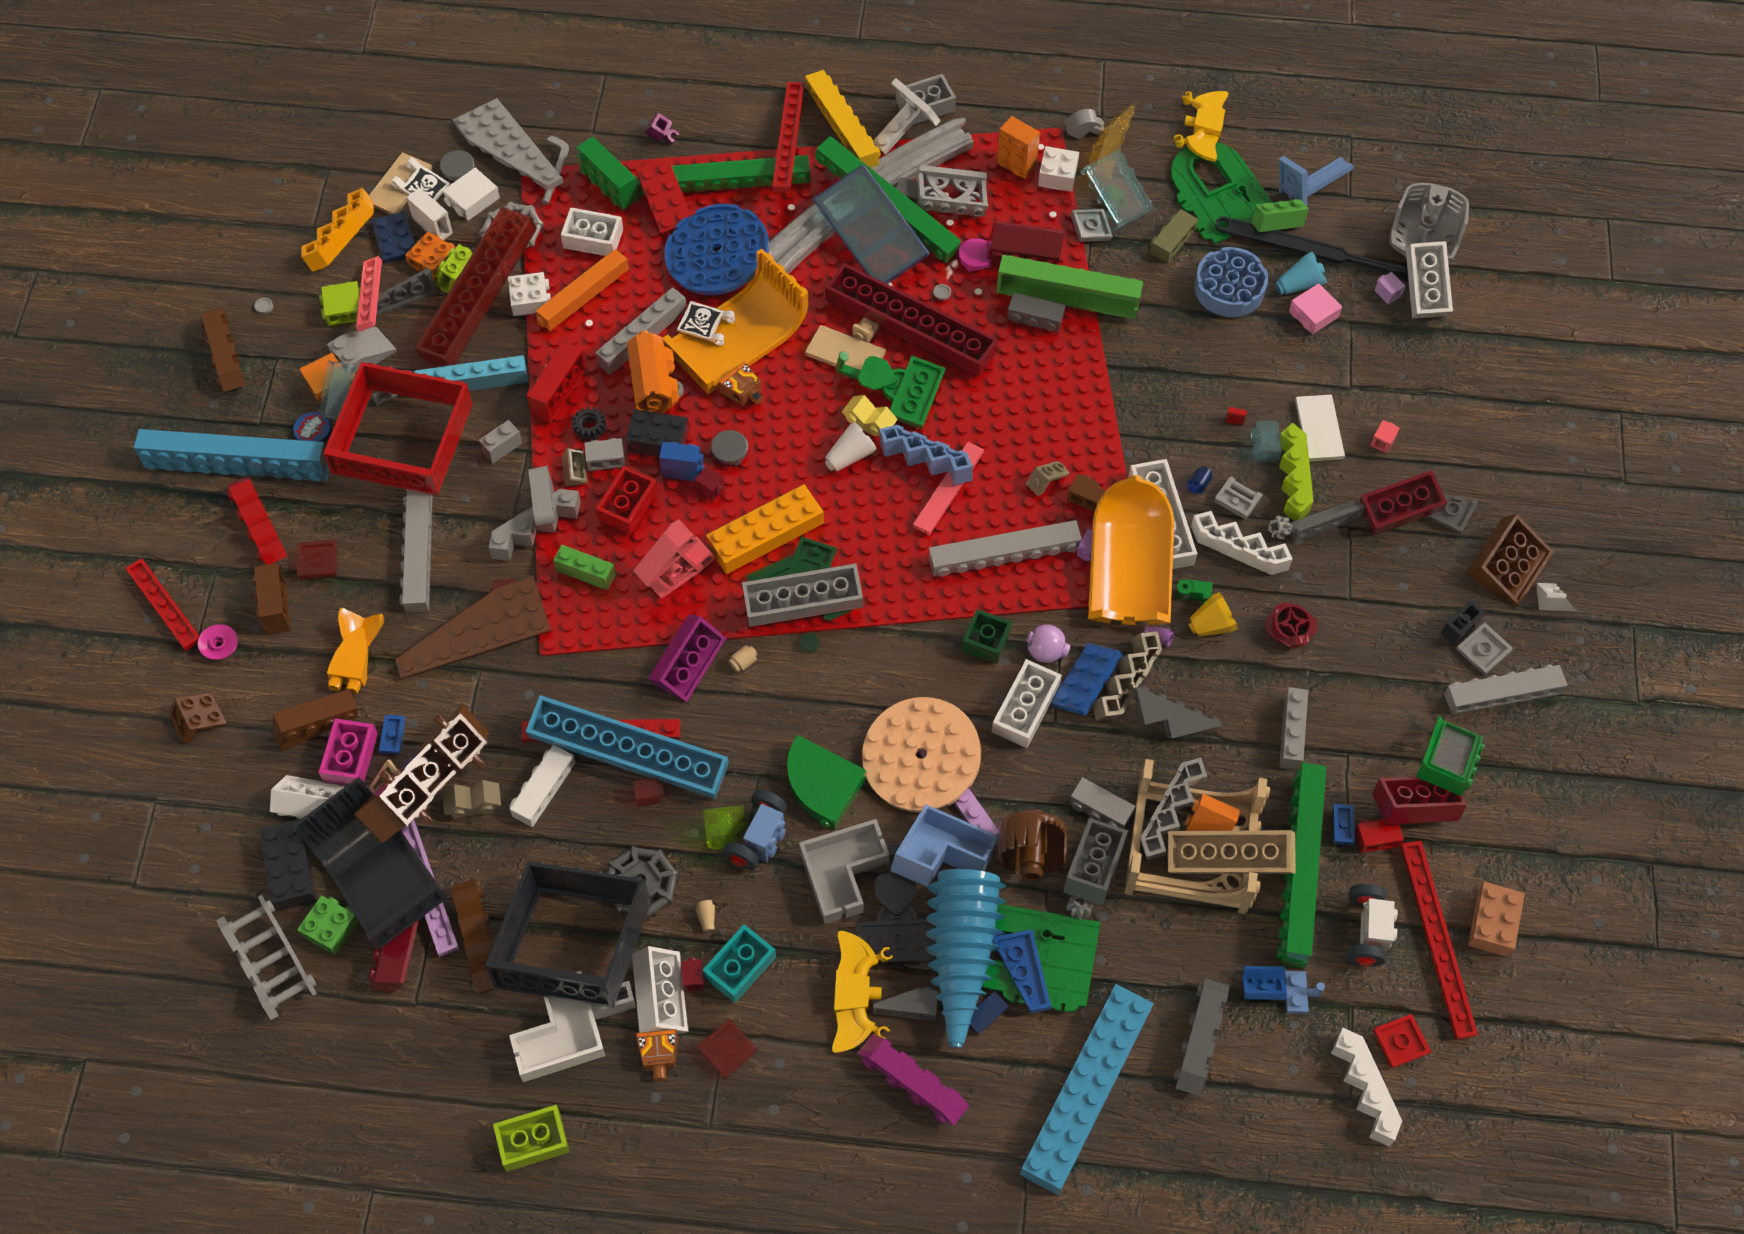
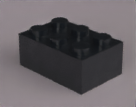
[626,409,690,456]

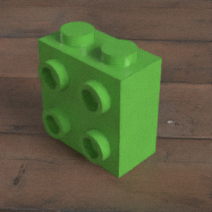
[297,895,359,956]

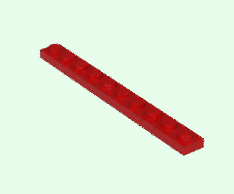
[772,82,804,193]
[1400,841,1478,1040]

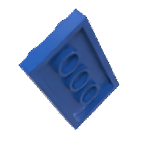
[1051,643,1122,716]

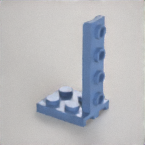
[1279,156,1354,205]

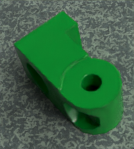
[1175,579,1213,606]

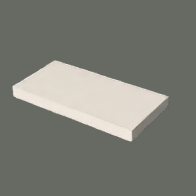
[1295,395,1345,462]

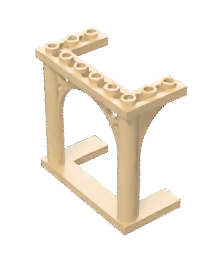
[1124,759,1270,914]

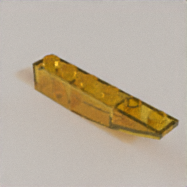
[1083,103,1136,187]

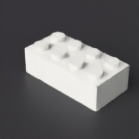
[1406,241,1453,319]
[992,659,1062,748]

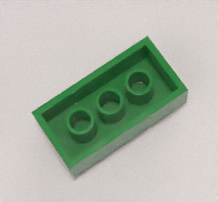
[577,136,639,210]

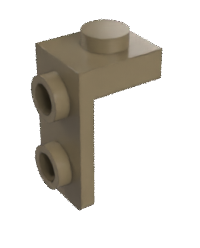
[1025,461,1069,496]

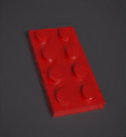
[635,158,691,235]

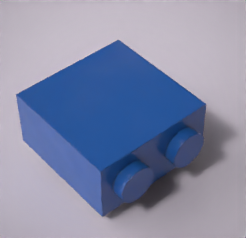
[659,442,704,481]

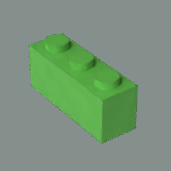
[1251,199,1309,232]
[553,545,616,590]

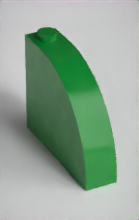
[787,735,867,829]

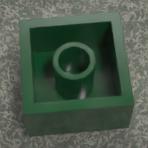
[962,609,1013,664]

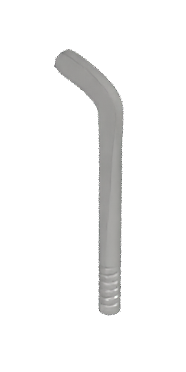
[542,136,569,205]

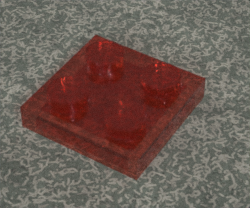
[297,539,338,579]
[697,1019,757,1079]

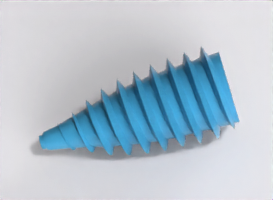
[926,869,1007,1048]

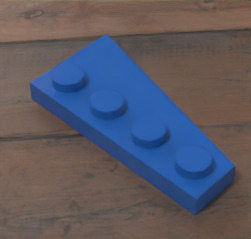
[993,929,1051,1013]

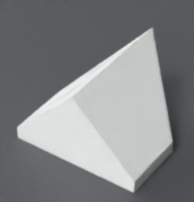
[1536,583,1577,611]

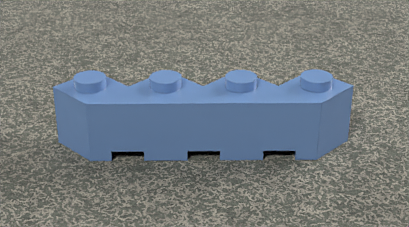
[879,425,973,485]

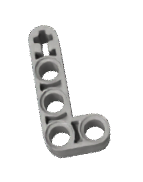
[528,466,556,527]

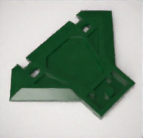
[746,536,853,621]

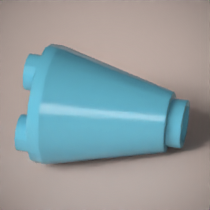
[1275,252,1327,295]

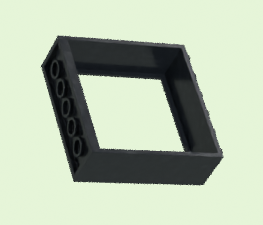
[485,861,651,1008]

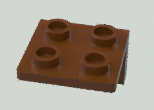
[169,693,226,743]

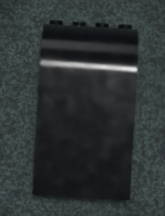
[291,777,447,950]

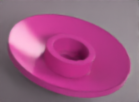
[198,624,238,660]

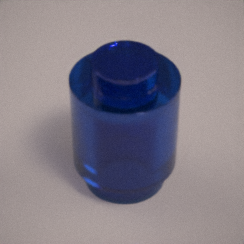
[1187,466,1212,494]

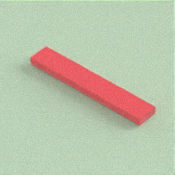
[356,256,382,332]
[913,442,984,536]

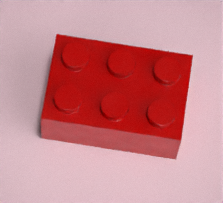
[596,466,658,535]

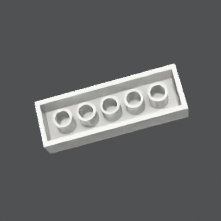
[1128,459,1197,569]

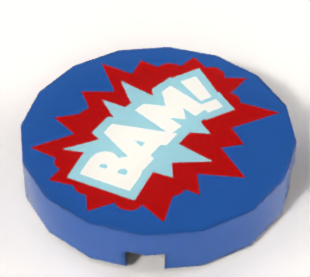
[293,412,331,442]

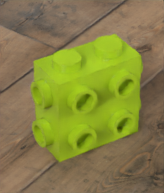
[435,244,474,295]
[319,281,360,326]

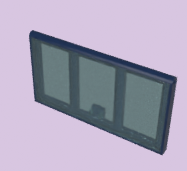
[812,164,930,284]

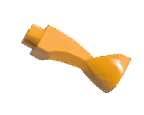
[327,608,384,694]

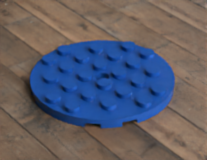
[665,204,769,295]

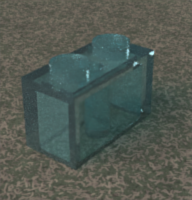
[1251,421,1281,462]

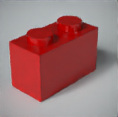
[1355,818,1404,853]

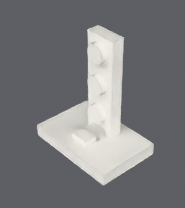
[873,78,940,155]

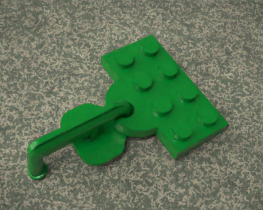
[835,351,946,429]

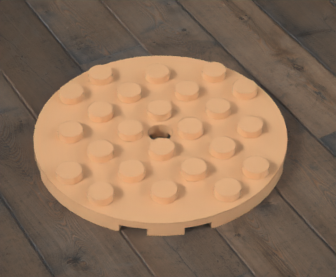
[862,697,981,813]

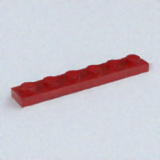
[125,558,200,651]

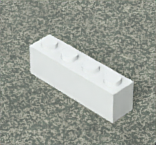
[510,745,576,827]

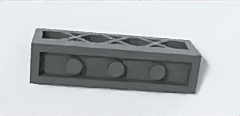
[1290,500,1365,543]

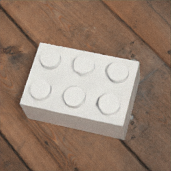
[561,208,623,256]

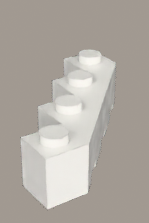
[1191,511,1292,575]
[1331,1028,1402,1147]

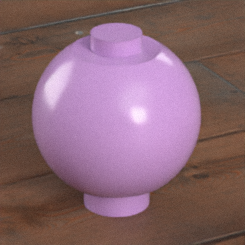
[1026,624,1070,663]

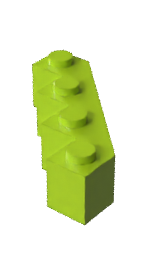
[1277,423,1313,521]

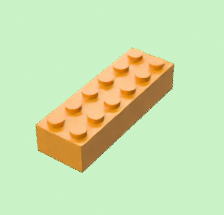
[706,484,824,574]

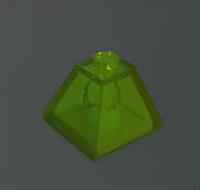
[703,805,746,849]

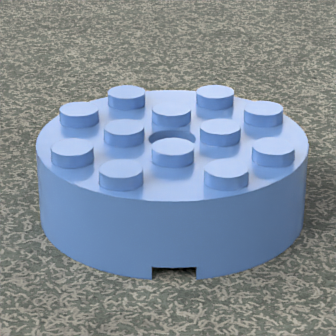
[1194,247,1268,318]

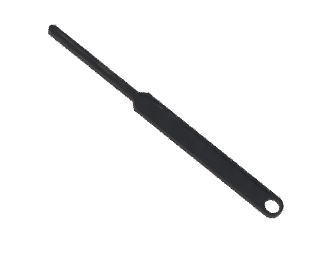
[1215,216,1408,277]

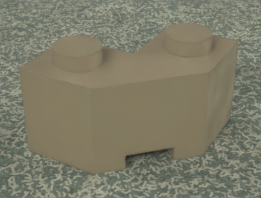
[442,780,501,818]

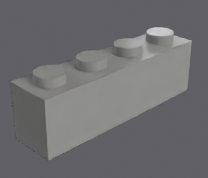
[1279,687,1308,770]

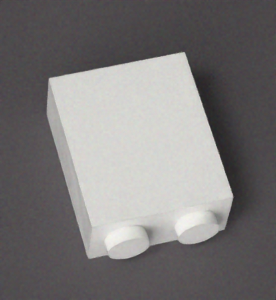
[443,168,500,221]
[406,188,453,240]

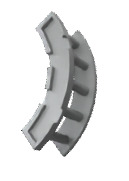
[216,895,317,1020]

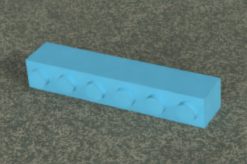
[415,355,528,391]

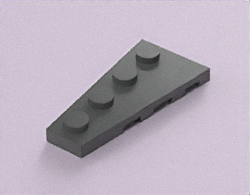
[376,267,437,316]
[1426,493,1478,534]

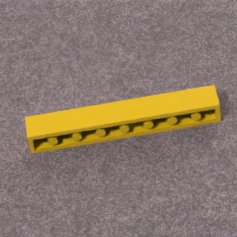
[805,70,881,167]

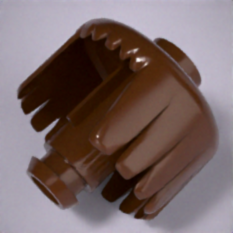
[998,809,1067,881]

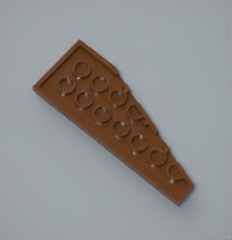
[395,577,551,679]

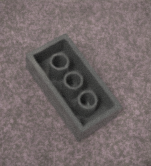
[1063,818,1128,906]

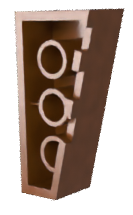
[273,689,358,752]

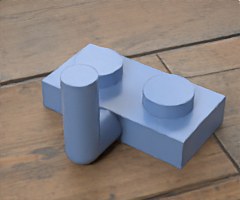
[1284,971,1325,1014]

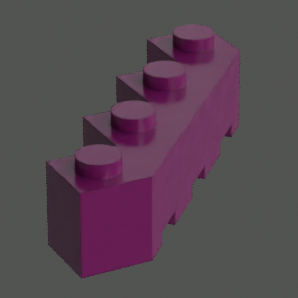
[857,1034,969,1125]

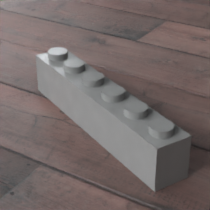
[595,288,687,375]
[1444,665,1568,715]

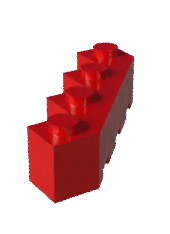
[226,476,288,565]

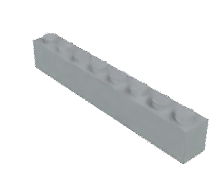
[400,489,433,613]
[928,520,1082,576]

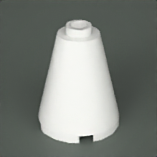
[825,422,876,471]

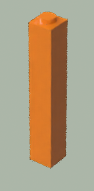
[536,249,629,331]

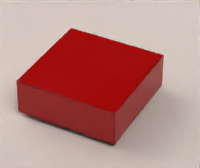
[1225,407,1247,425]

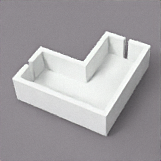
[509,971,605,1082]

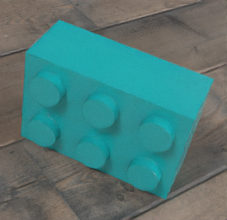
[703,924,776,1003]

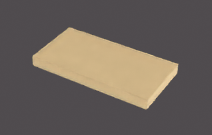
[369,152,432,215]
[805,325,886,370]

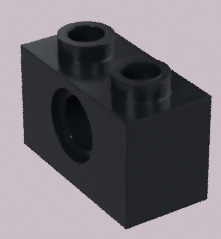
[1441,600,1486,646]

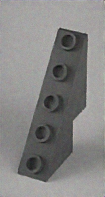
[1132,684,1222,738]

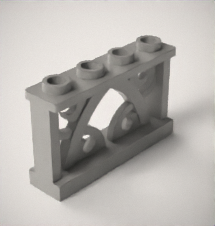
[915,165,988,217]

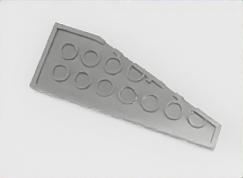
[453,98,563,190]

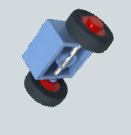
[723,789,787,870]

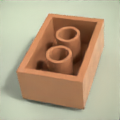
[1468,882,1525,957]

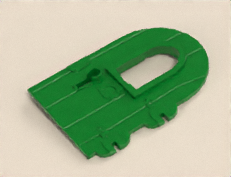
[1171,142,1273,244]
[982,905,1101,1013]

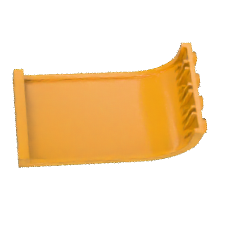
[663,249,808,394]

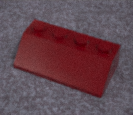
[987,221,1064,265]
[368,920,419,993]

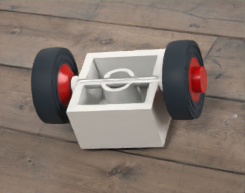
[1347,884,1398,967]

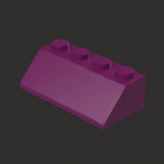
[648,615,726,702]

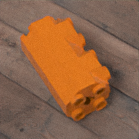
[627,331,679,413]

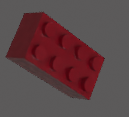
[1359,470,1447,535]
[1372,777,1467,824]

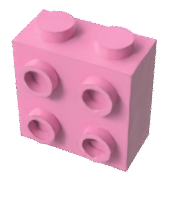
[1289,283,1342,334]

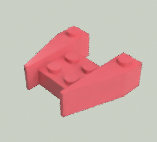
[633,519,716,599]

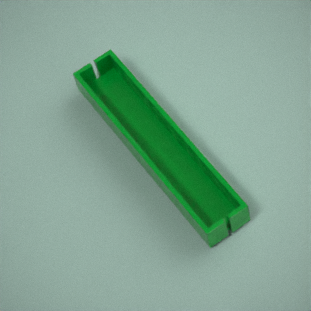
[1277,762,1327,969]

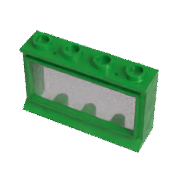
[1416,715,1485,796]

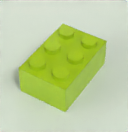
[493,1105,570,1172]

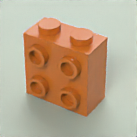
[406,232,456,281]
[300,353,351,404]
[1184,794,1240,831]

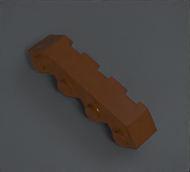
[199,307,246,392]
[451,879,495,993]

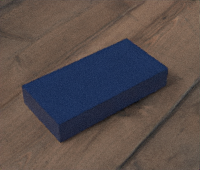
[969,991,1009,1035]

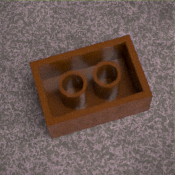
[252,563,291,635]

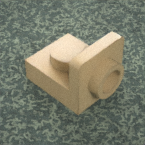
[853,318,879,343]

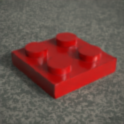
[1373,1014,1431,1069]

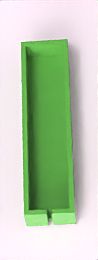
[996,255,1143,319]

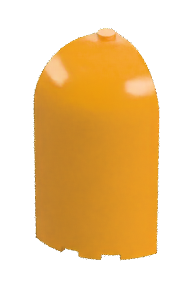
[1088,475,1174,625]

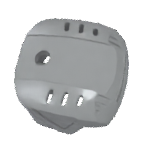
[1389,183,1469,261]

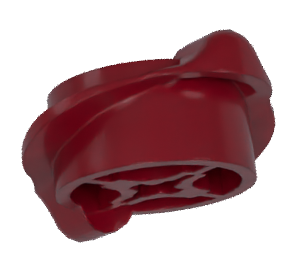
[1265,602,1318,649]

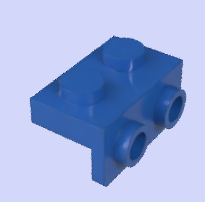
[1241,966,1287,1000]

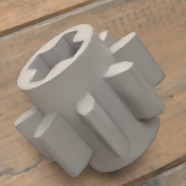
[1268,516,1292,540]
[1066,896,1093,920]

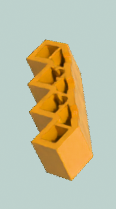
[301,188,374,272]

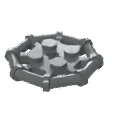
[607,846,679,918]

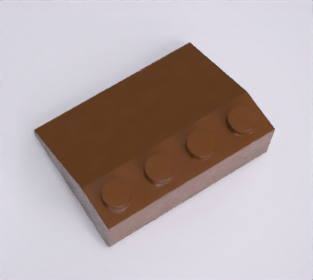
[1467,514,1554,606]

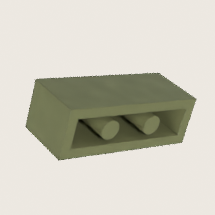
[1150,209,1198,263]

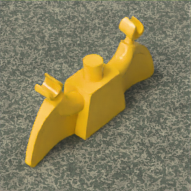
[1174,91,1228,162]
[832,931,893,1053]

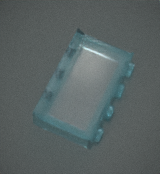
[1080,149,1154,232]

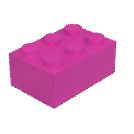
[319,719,378,786]

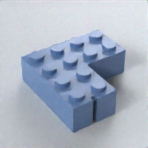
[891,804,998,887]

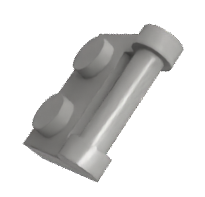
[1214,476,1263,520]

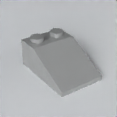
[327,326,397,379]

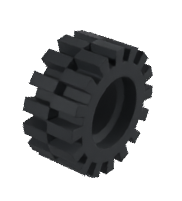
[572,407,606,442]

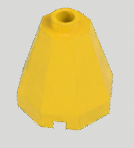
[1188,592,1238,637]

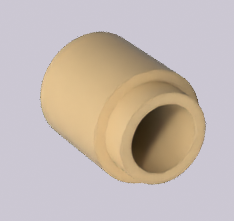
[728,645,758,673]

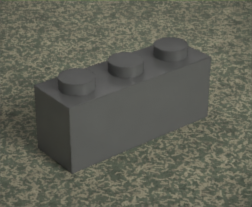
[1007,293,1065,332]

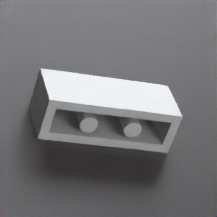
[1069,777,1135,829]

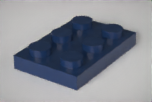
[371,211,415,264]

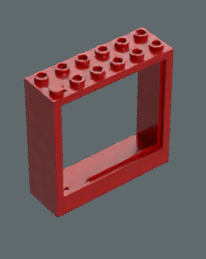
[323,362,473,496]

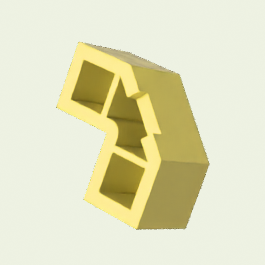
[842,395,897,436]

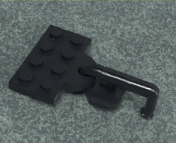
[856,843,937,964]

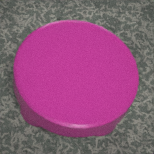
[959,238,993,272]

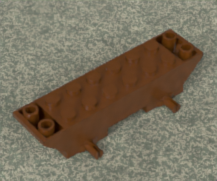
[354,704,489,843]

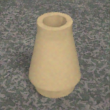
[695,900,715,932]

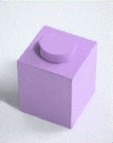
[1375,272,1405,305]

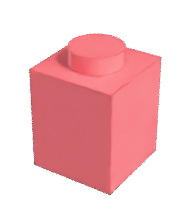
[1370,420,1400,454]

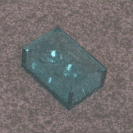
[319,360,358,420]

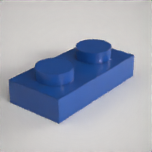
[379,715,406,755]
[1332,804,1355,845]

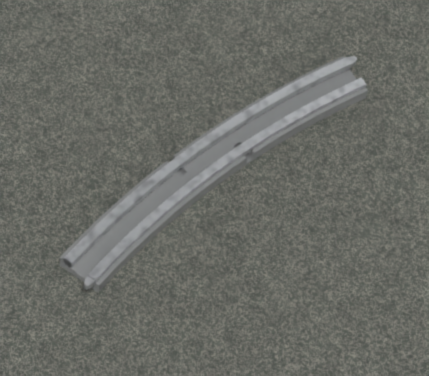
[769,118,974,274]

